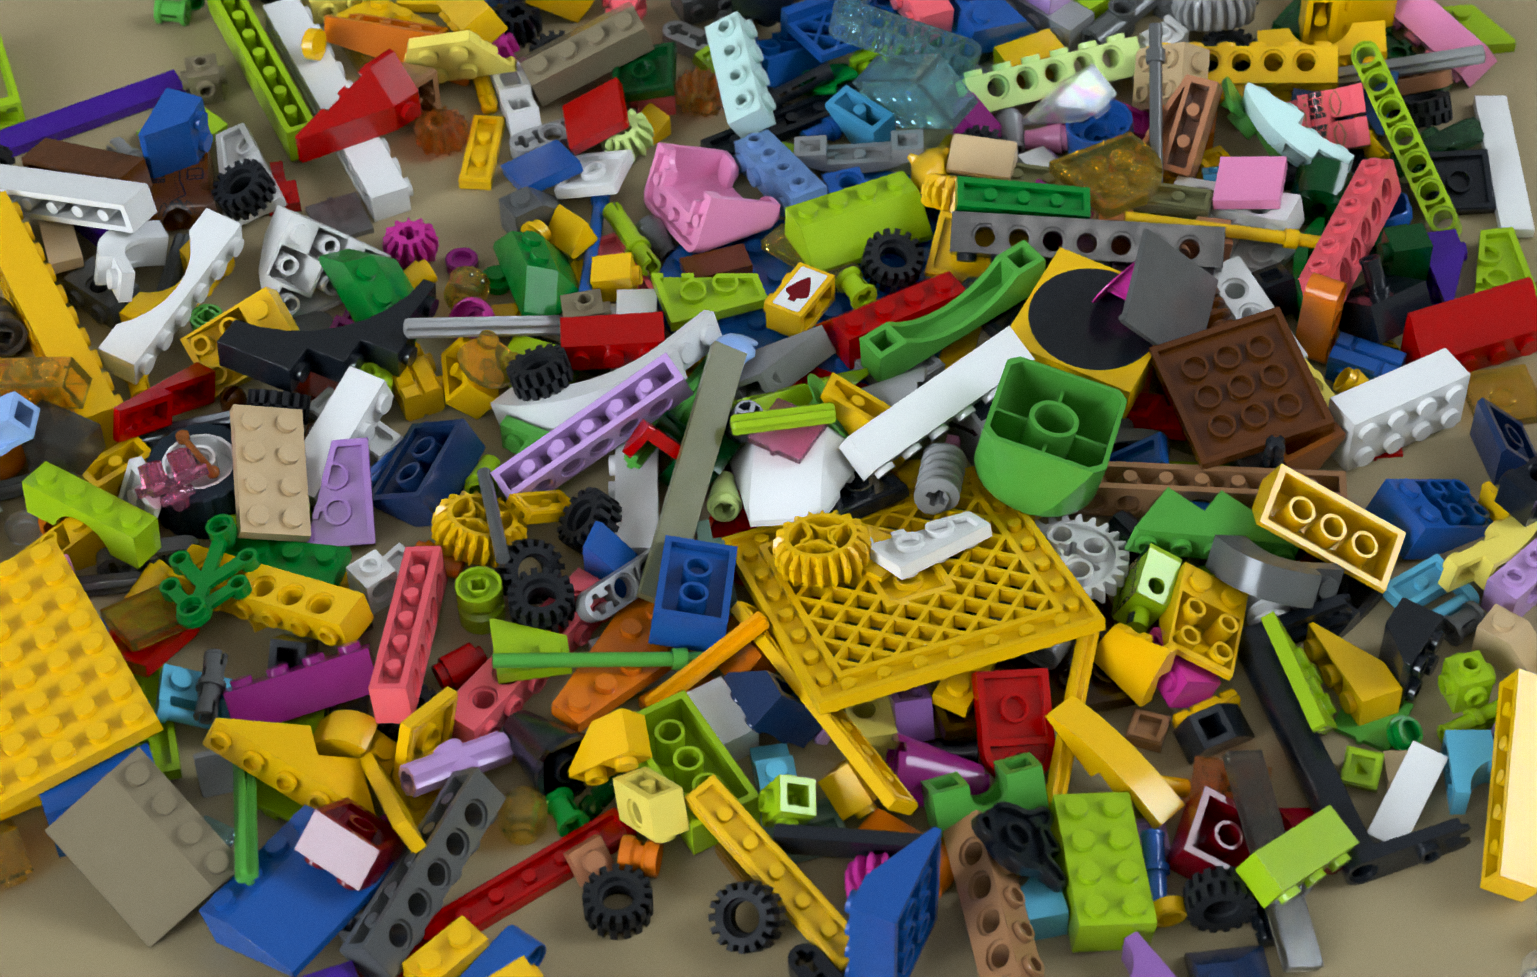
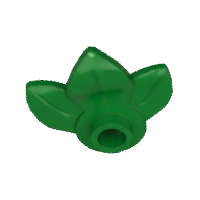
[797,63,859,95]

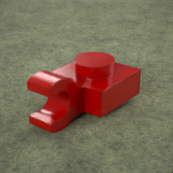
[269,160,302,217]

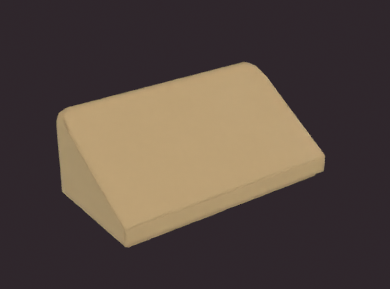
[946,134,1018,180]

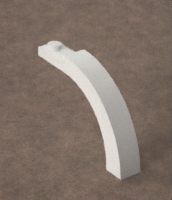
[490,310,722,432]

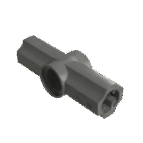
[1081,0,1162,45]

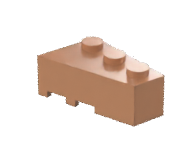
[1127,74,1223,178]

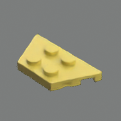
[404,30,517,83]

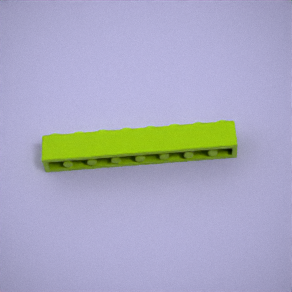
[207,0,313,161]

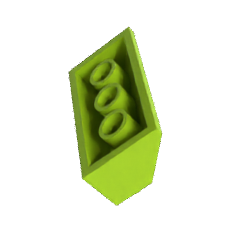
[784,170,933,273]

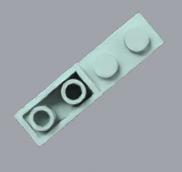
[1242,82,1354,172]

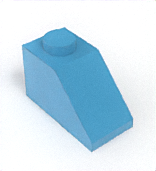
[825,85,896,144]

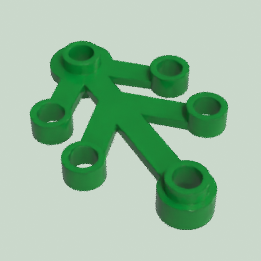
[159,514,261,629]

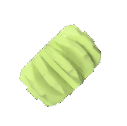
[600,108,654,163]

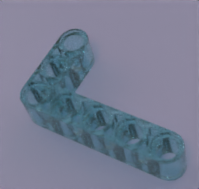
[828,0,982,80]

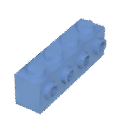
[733,129,828,217]

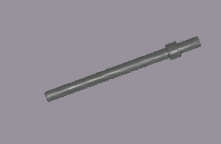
[1146,23,1166,216]

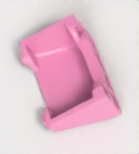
[644,142,781,253]

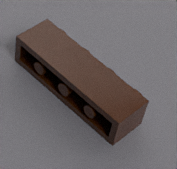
[21,138,153,188]

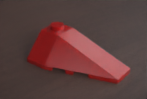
[295,48,422,163]

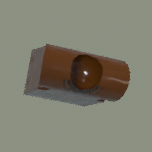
[143,150,218,231]

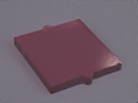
[747,398,829,464]

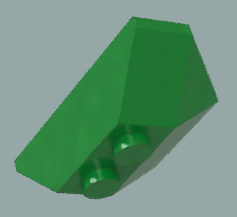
[493,231,579,316]
[318,248,416,342]

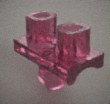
[135,448,209,512]

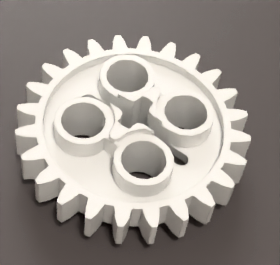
[1020,514,1129,604]

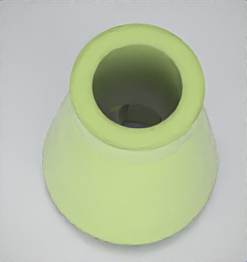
[707,471,742,522]

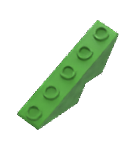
[1124,487,1300,561]

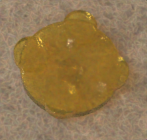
[457,330,519,389]

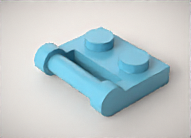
[1383,554,1480,616]
[155,664,233,729]

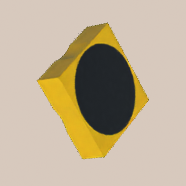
[1010,247,1154,419]

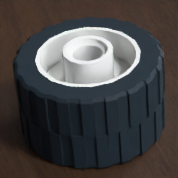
[146,423,236,540]

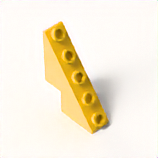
[202,718,376,815]

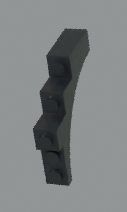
[217,279,439,393]

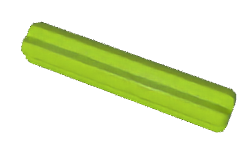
[730,402,836,436]

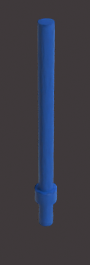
[578,195,611,292]

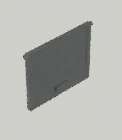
[1118,229,1218,346]

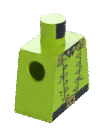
[1112,543,1182,633]

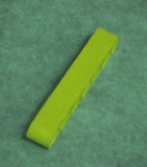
[1351,41,1462,236]

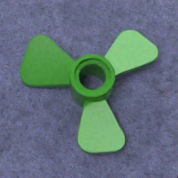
[1220,76,1281,156]

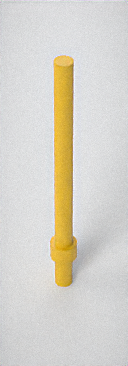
[1123,211,1321,249]

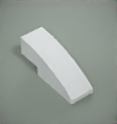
[490,61,541,137]

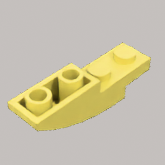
[1438,516,1537,593]

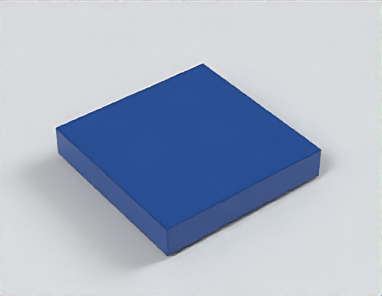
[500,139,583,191]

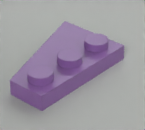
[305,437,376,547]

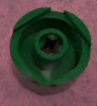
[1290,157,1353,228]

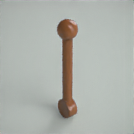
[175,430,220,479]

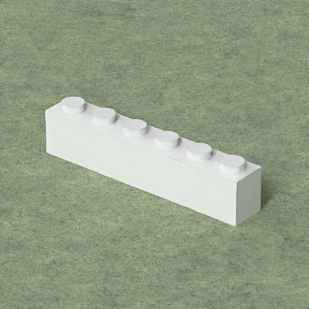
[0,164,157,233]
[839,326,1035,481]

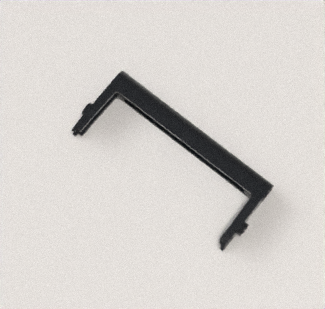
[1237,594,1471,885]

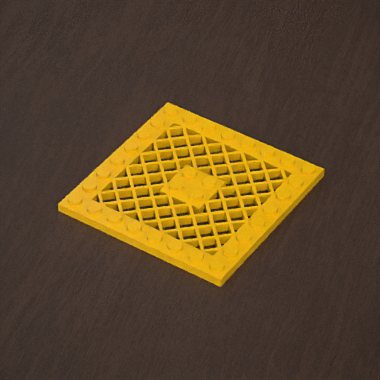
[722,466,1106,715]

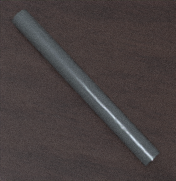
[477,467,510,564]

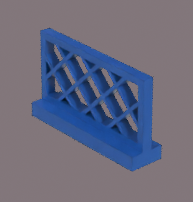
[780,0,911,63]

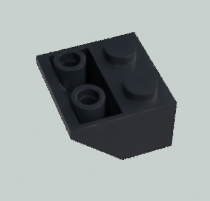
[1378,597,1445,709]

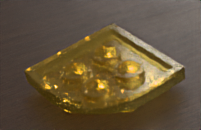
[1049,131,1162,219]

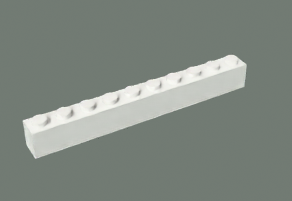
[262,0,413,222]
[608,289,659,570]

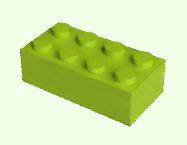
[635,690,761,855]
[1049,792,1158,952]

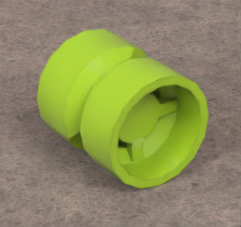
[454,566,506,635]

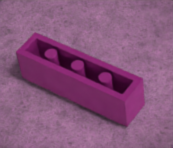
[223,640,375,723]

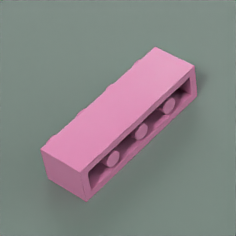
[1392,0,1497,88]

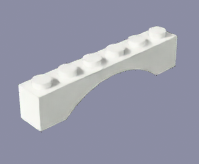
[98,208,244,385]

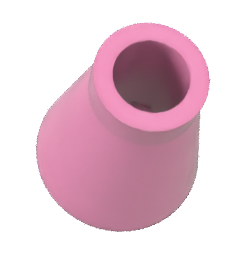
[1024,122,1068,154]

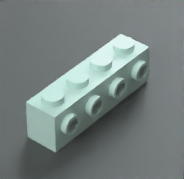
[704,11,776,139]

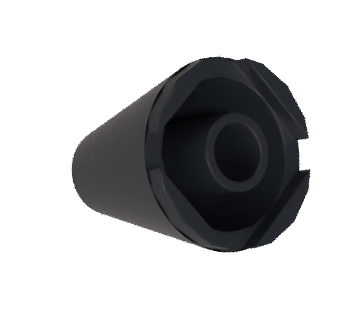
[502,710,587,798]

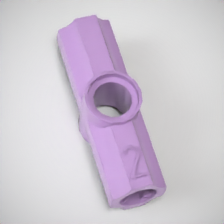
[398,731,513,797]

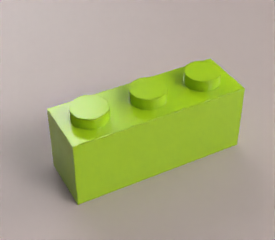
[1235,805,1359,908]

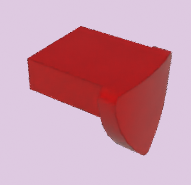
[622,418,681,460]

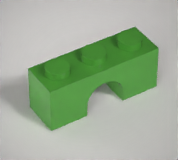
[921,752,1049,837]

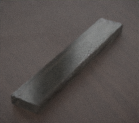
[1222,750,1324,973]

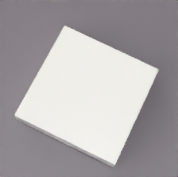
[554,149,635,199]

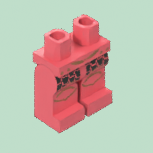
[1289,83,1371,150]

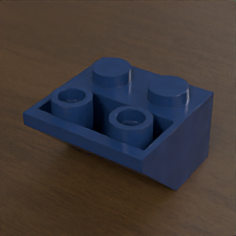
[724,670,822,748]

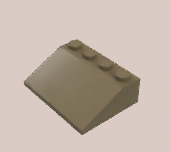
[45,747,235,948]

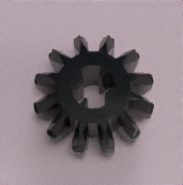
[494,0,543,48]

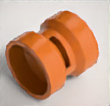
[617,834,663,879]

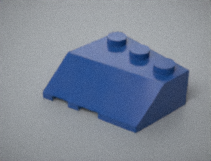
[949,0,1038,57]

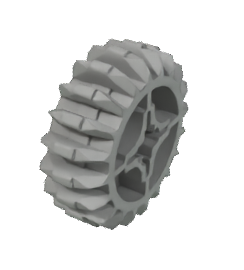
[1171,0,1256,32]

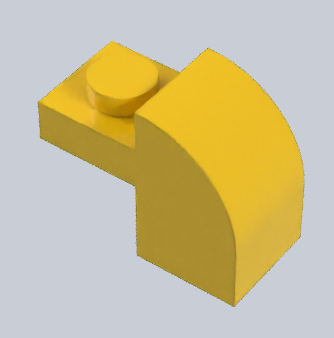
[313,710,397,775]

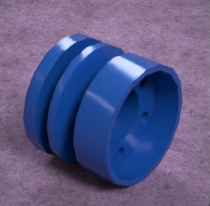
[1065,98,1135,176]

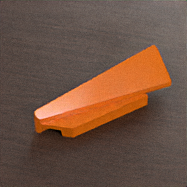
[324,13,470,86]

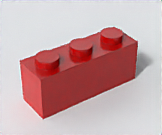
[560,311,665,371]

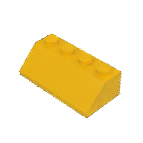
[1252,463,1406,594]

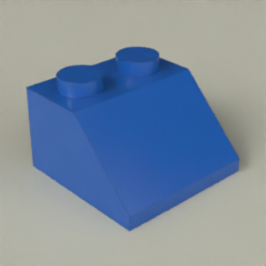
[138,87,213,179]

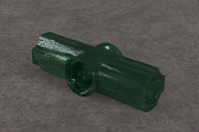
[1389,117,1484,178]

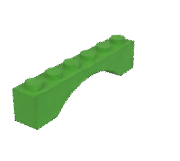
[859,240,1046,382]

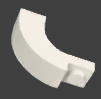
[94,220,169,303]

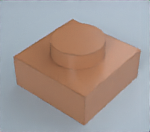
[563,834,615,888]

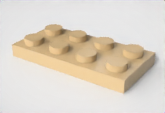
[230,404,311,542]

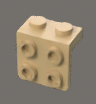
[1132,42,1210,111]

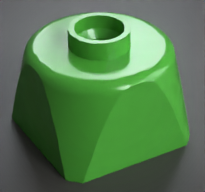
[974,356,1127,517]

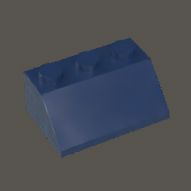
[372,419,486,527]

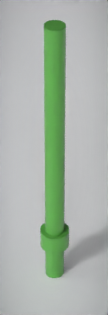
[492,648,704,670]

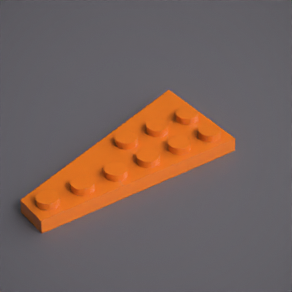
[551,598,732,732]

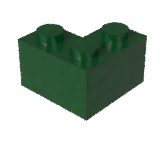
[1369,223,1433,281]

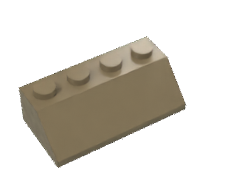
[518,1,654,107]

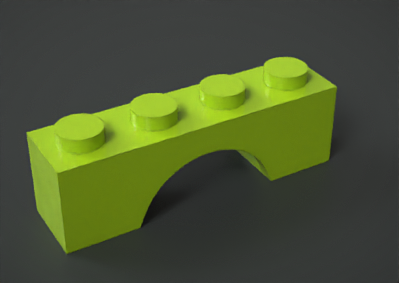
[22,461,162,569]

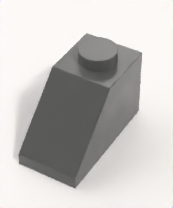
[499,186,569,233]

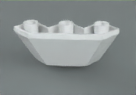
[258,205,392,317]

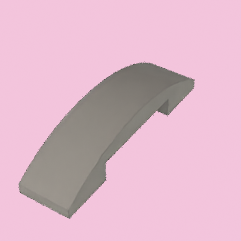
[794,129,924,173]

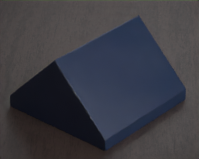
[1470,397,1537,485]

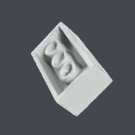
[1328,348,1471,472]

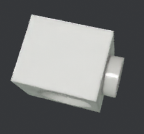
[346,549,397,615]

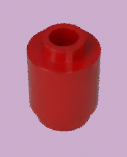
[431,642,488,691]

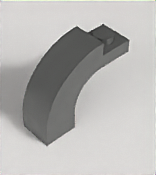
[1205,535,1344,608]

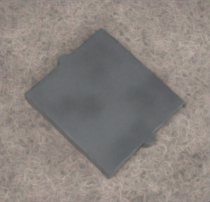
[305,192,374,238]

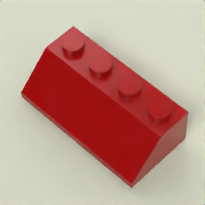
[815,271,966,370]
[1400,277,1537,373]

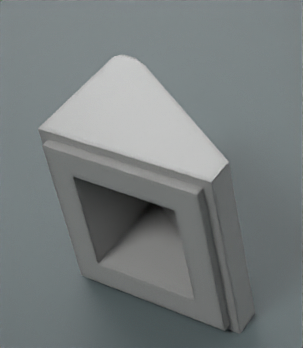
[193,750,233,797]

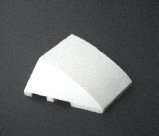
[729,426,855,527]

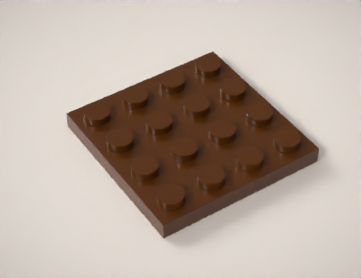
[1148,306,1335,470]

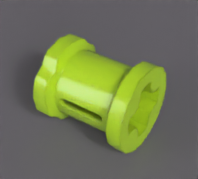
[835,266,878,309]

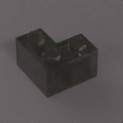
[21,399,106,476]

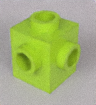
[1438,650,1496,714]
[758,774,817,828]

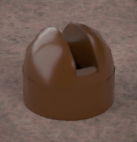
[219,385,247,411]

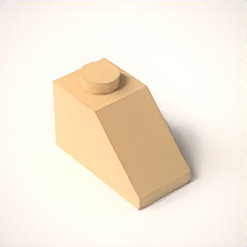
[1471,604,1537,675]

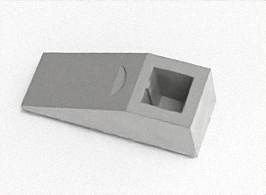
[735,325,836,400]

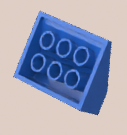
[199,805,395,977]
[844,827,942,977]

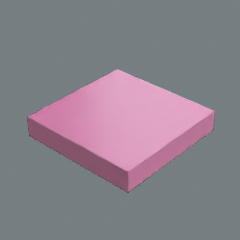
[1212,156,1288,209]

